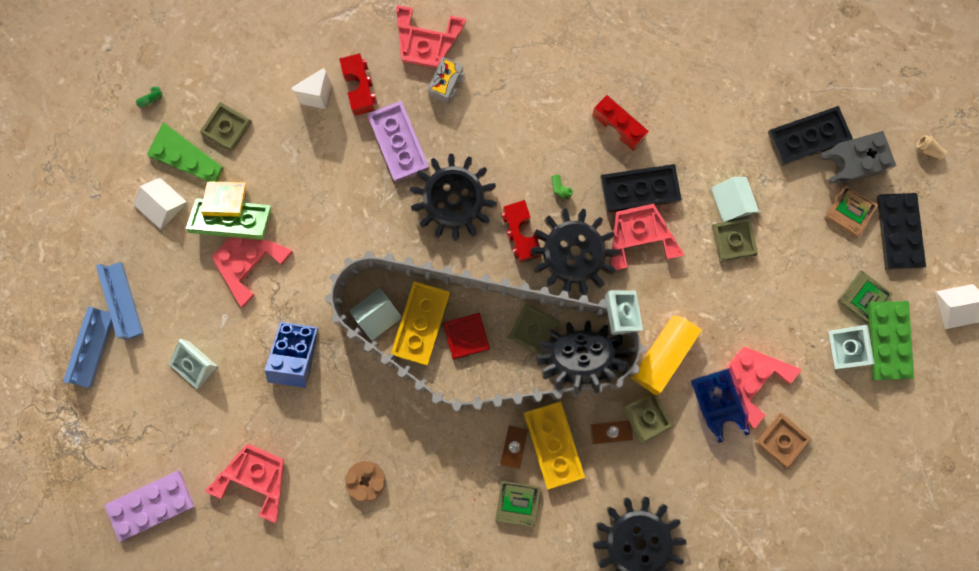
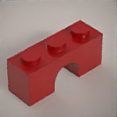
[339,53,377,116]
[592,95,649,151]
[501,200,542,263]

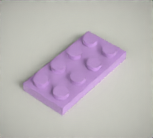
[367,101,429,182]
[105,470,195,542]

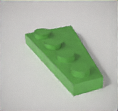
[147,122,224,182]

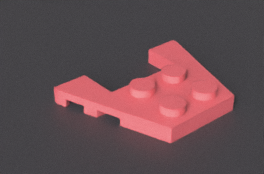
[396,5,466,69]
[610,204,684,271]
[212,237,293,308]
[718,347,801,429]
[205,444,285,523]

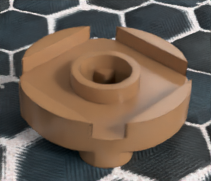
[345,461,385,501]

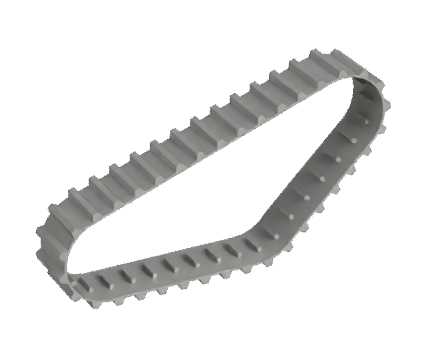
[325,251,646,412]

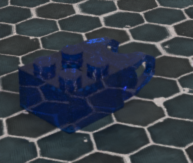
[690,366,751,443]

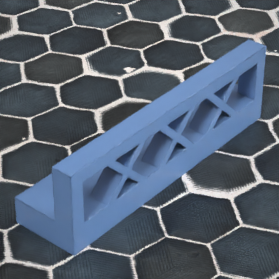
[96,262,144,340]
[63,306,113,388]

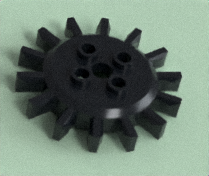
[410,153,497,242]
[530,208,619,296]
[537,321,629,395]
[593,496,687,571]

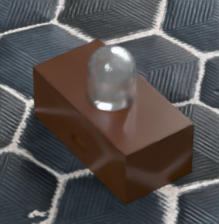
[590,420,633,444]
[500,425,528,469]

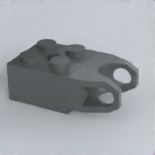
[818,131,896,184]

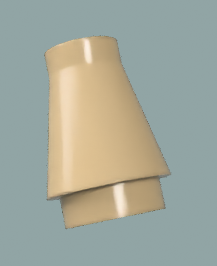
[916,135,947,160]

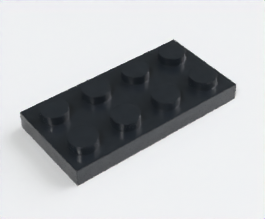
[768,106,853,166]
[600,164,682,213]
[877,193,926,270]

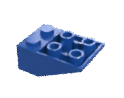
[265,322,318,388]

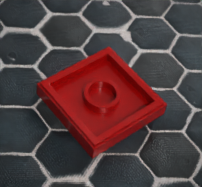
[443,312,490,360]

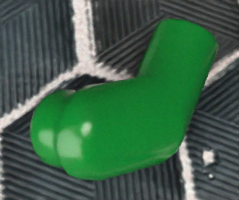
[136,86,162,108]

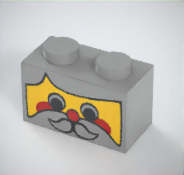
[427,57,465,104]

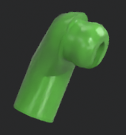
[551,175,573,199]

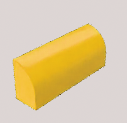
[630,316,702,396]

